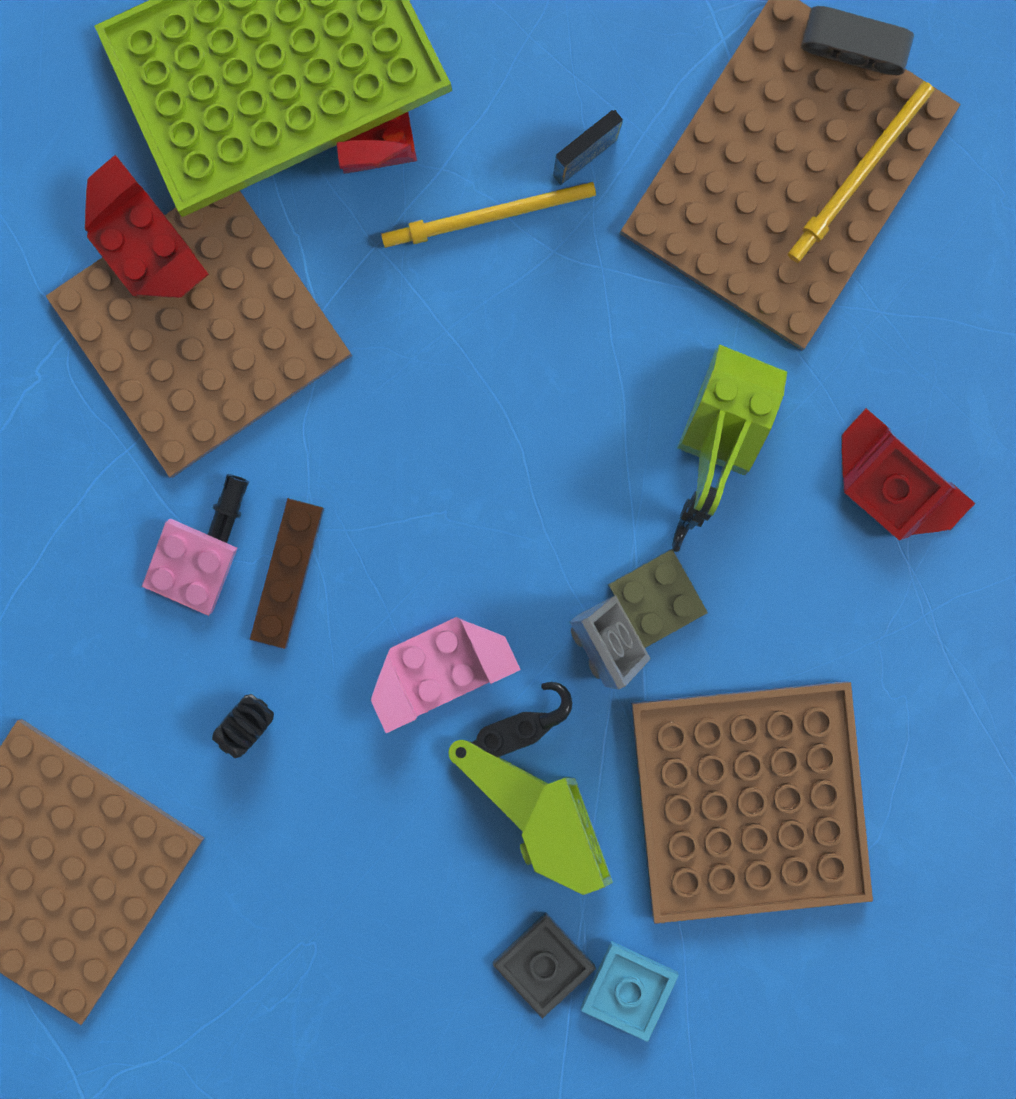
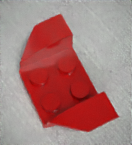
[336,112,417,174]
[85,155,209,298]
[841,408,975,541]

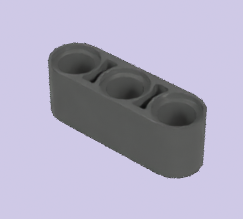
[801,6,914,75]

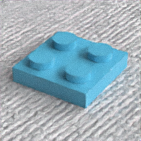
[581,941,679,1042]

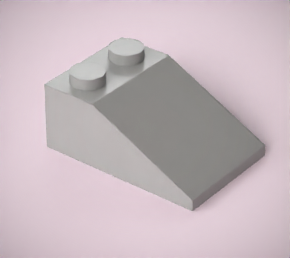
[570,595,651,690]

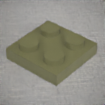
[608,549,708,648]

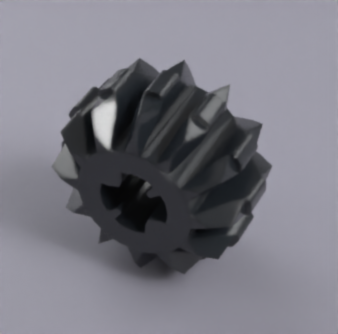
[212,694,274,758]

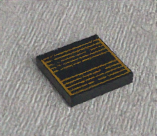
[553,110,623,185]

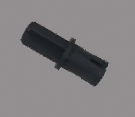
[208,474,249,543]

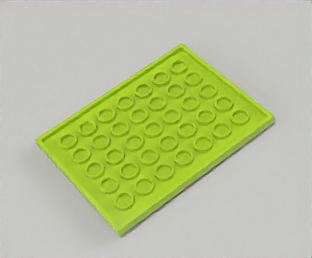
[94,0,453,217]

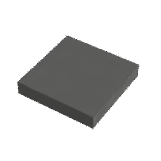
[493,913,596,1019]

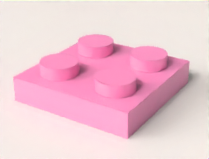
[142,518,238,616]

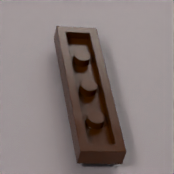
[250,498,324,649]

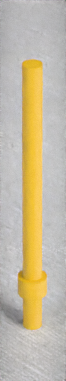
[787,81,934,263]
[381,182,596,248]

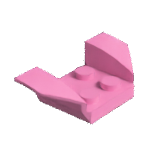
[371,617,521,733]

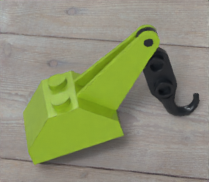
[672,344,787,552]
[448,681,613,895]

